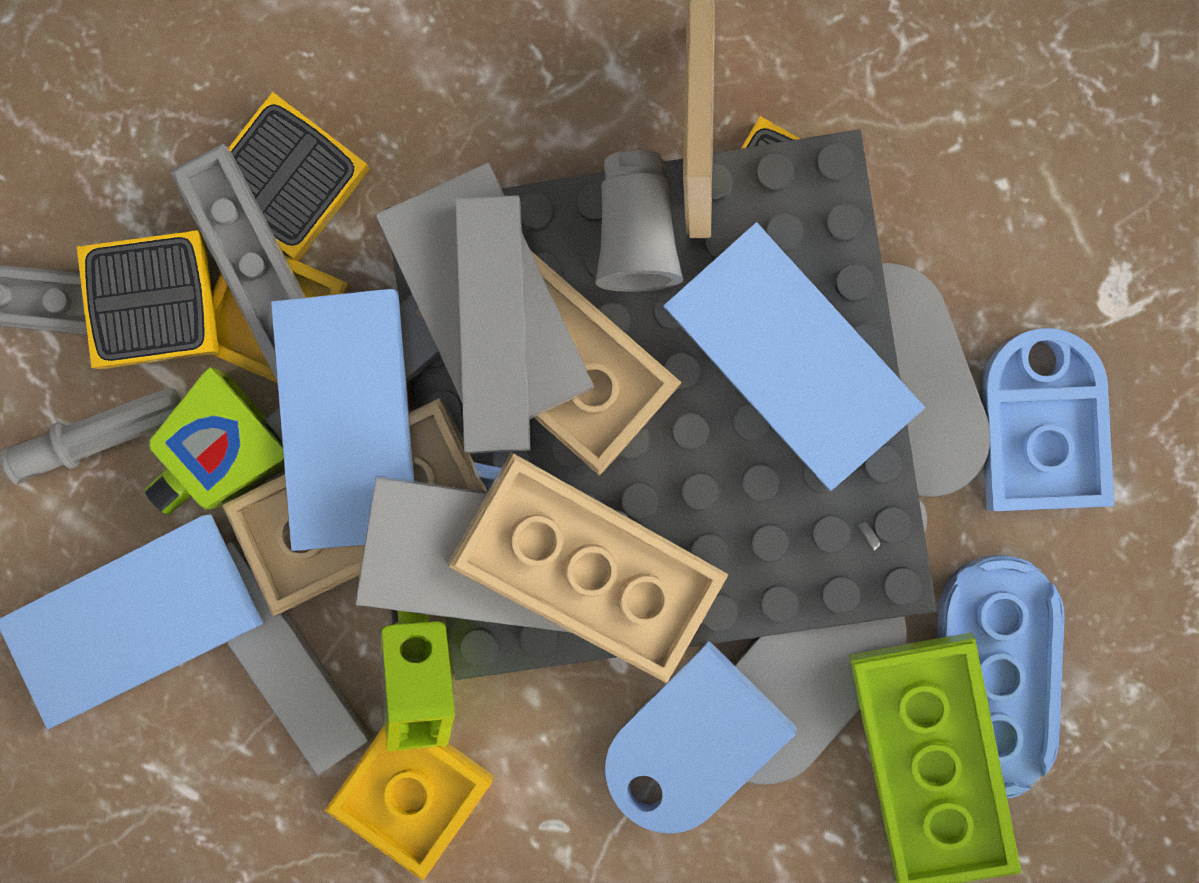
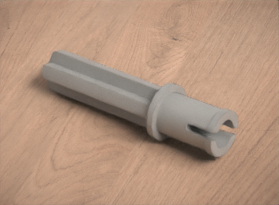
[0,388,181,484]

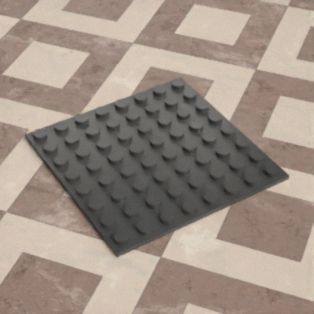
[386,129,937,680]

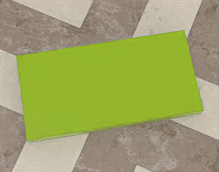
[849,632,1022,883]

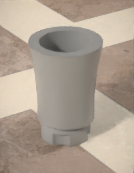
[595,150,683,292]

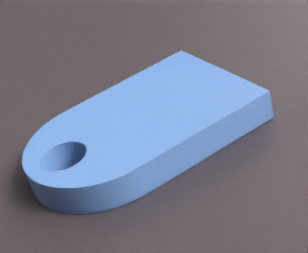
[981,328,1114,511]
[605,640,797,833]

